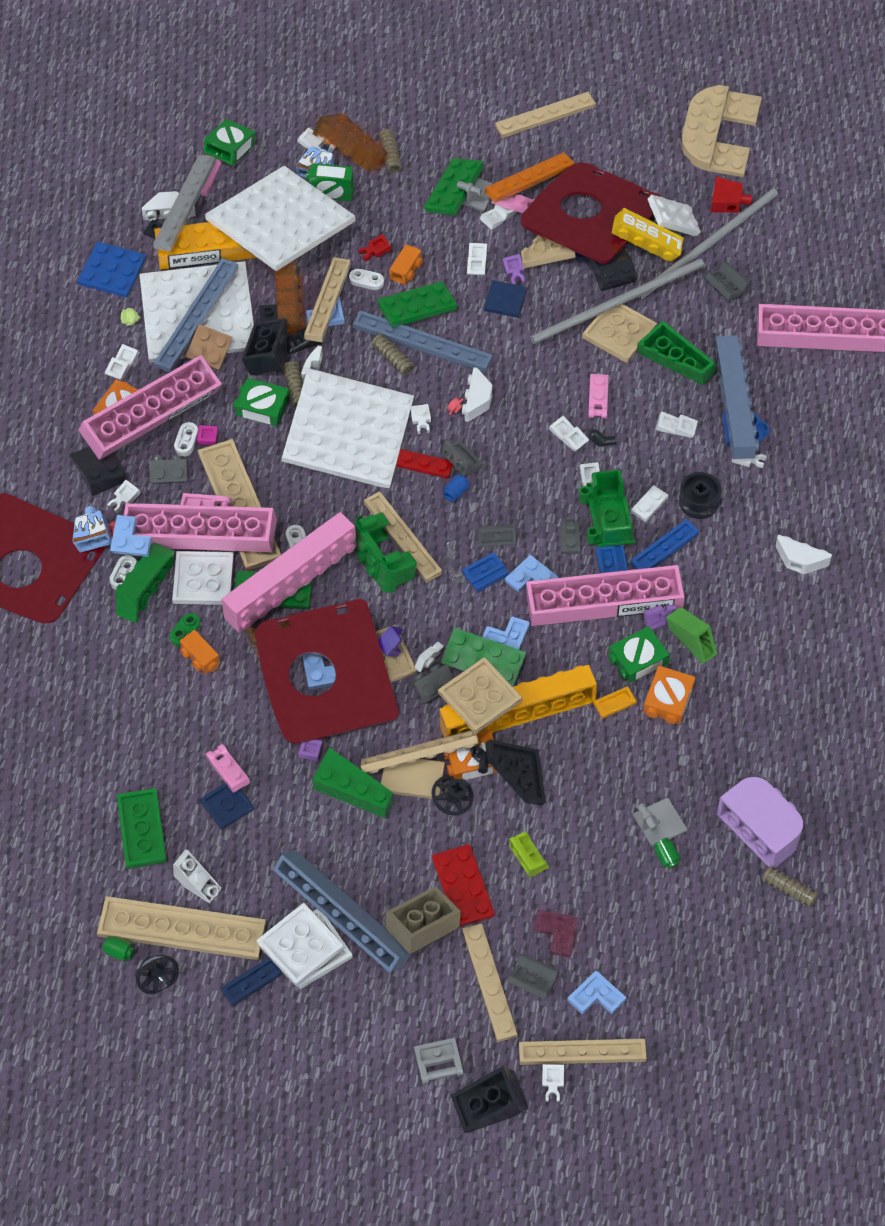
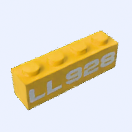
[612,208,684,262]

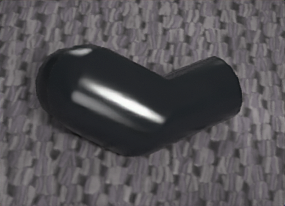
[589,429,616,447]
[470,745,489,774]

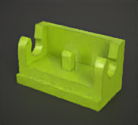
[509,831,549,878]

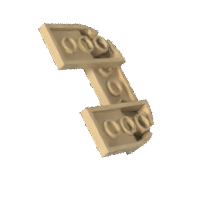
[681,85,762,177]

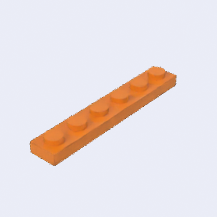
[484,152,575,203]

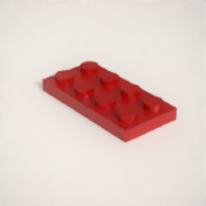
[431,844,495,927]

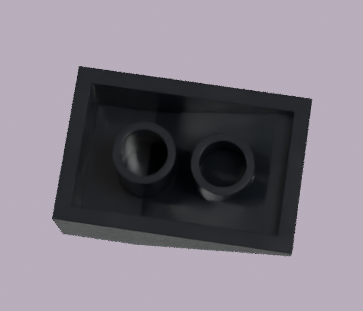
[588,247,637,291]
[241,318,288,375]
[70,446,126,497]
[450,1066,529,1133]

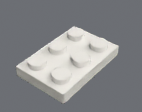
[648,195,700,236]

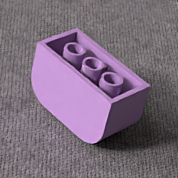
[717,777,803,869]

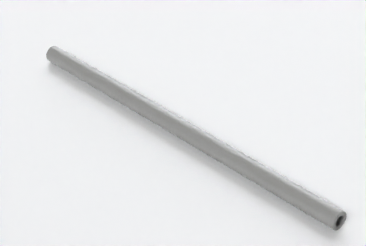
[638,189,778,300]
[530,259,704,344]

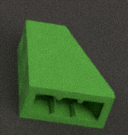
[666,607,717,664]

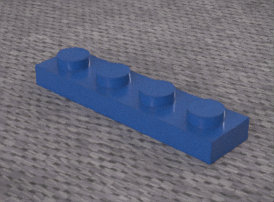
[630,519,699,570]

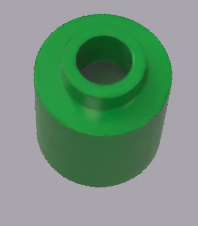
[654,837,681,869]
[102,936,135,962]

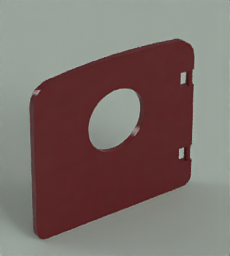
[521,162,664,264]
[0,493,107,624]
[255,599,399,744]

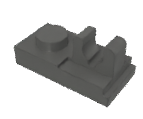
[560,517,581,555]
[477,525,516,547]

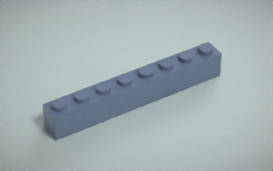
[715,335,759,459]
[273,850,412,973]

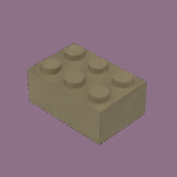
[385,886,461,954]

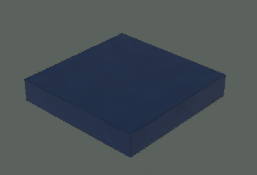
[484,280,527,318]
[199,783,255,831]

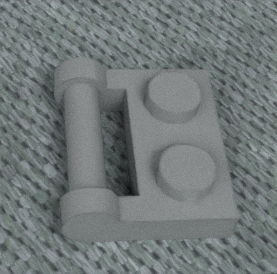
[414,1038,464,1084]

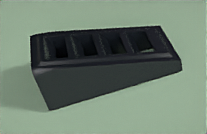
[287,327,322,355]

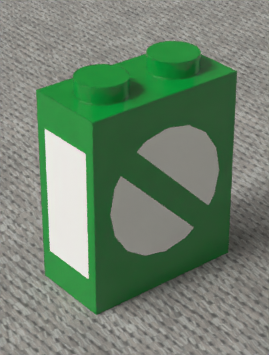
[203,119,255,166]
[306,163,354,202]
[233,378,290,427]
[608,626,670,683]

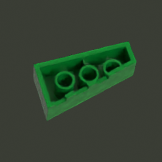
[637,321,716,385]
[115,543,174,623]
[312,747,394,818]

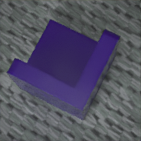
[378,626,403,657]

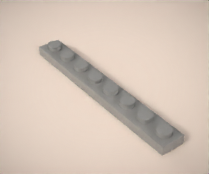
[153,155,216,252]

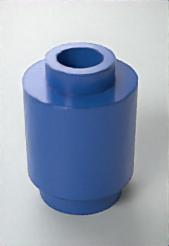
[442,475,469,502]

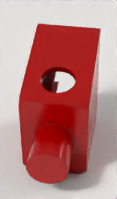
[711,177,752,213]

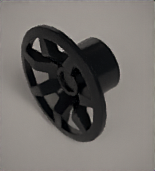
[431,775,474,816]
[136,955,179,994]

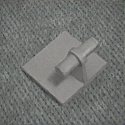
[457,178,493,212]
[633,798,687,848]

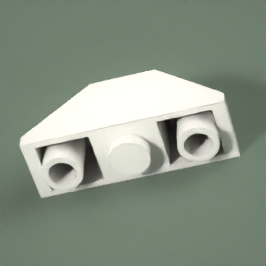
[142,191,196,221]
[462,368,492,422]
[776,535,832,574]
[173,849,221,903]

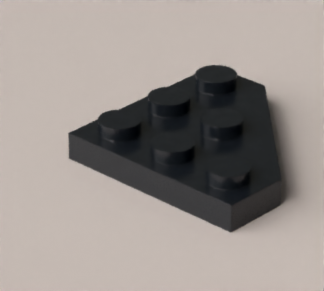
[485,739,546,805]

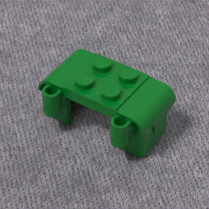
[579,469,636,548]
[355,512,417,593]

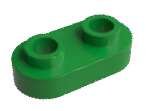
[170,613,200,647]

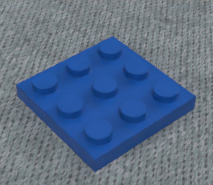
[77,241,147,298]

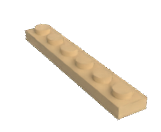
[495,92,595,138]
[304,257,351,342]
[364,491,442,583]
[361,730,478,774]
[462,924,517,1042]
[519,1039,646,1065]

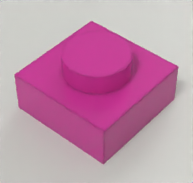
[197,425,218,445]

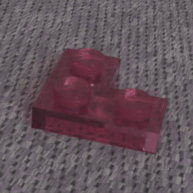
[533,910,578,958]

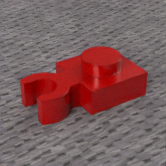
[358,234,392,262]

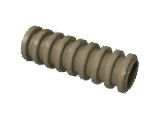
[379,129,402,173]
[372,334,414,376]
[283,361,304,408]
[762,866,818,908]

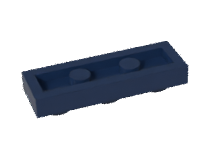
[220,957,284,1007]

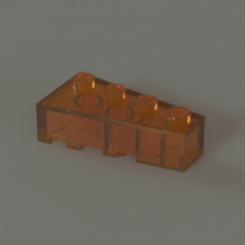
[312,113,388,171]
[275,259,304,335]

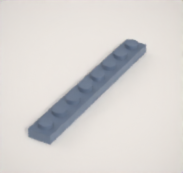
[154,258,238,373]
[353,310,493,373]

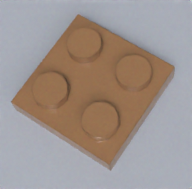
[186,324,233,371]

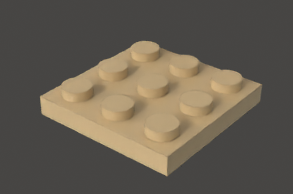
[582,298,657,363]
[438,657,522,734]

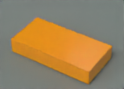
[593,686,637,719]

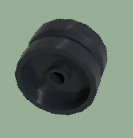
[679,472,722,519]

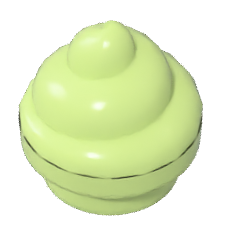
[121,308,140,326]

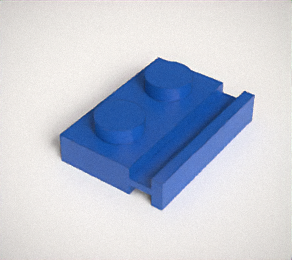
[595,545,628,574]
[462,552,509,593]

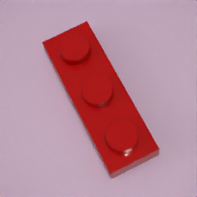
[395,449,453,479]

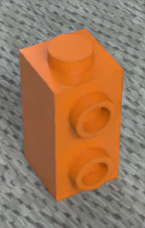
[389,244,423,285]
[180,630,220,674]

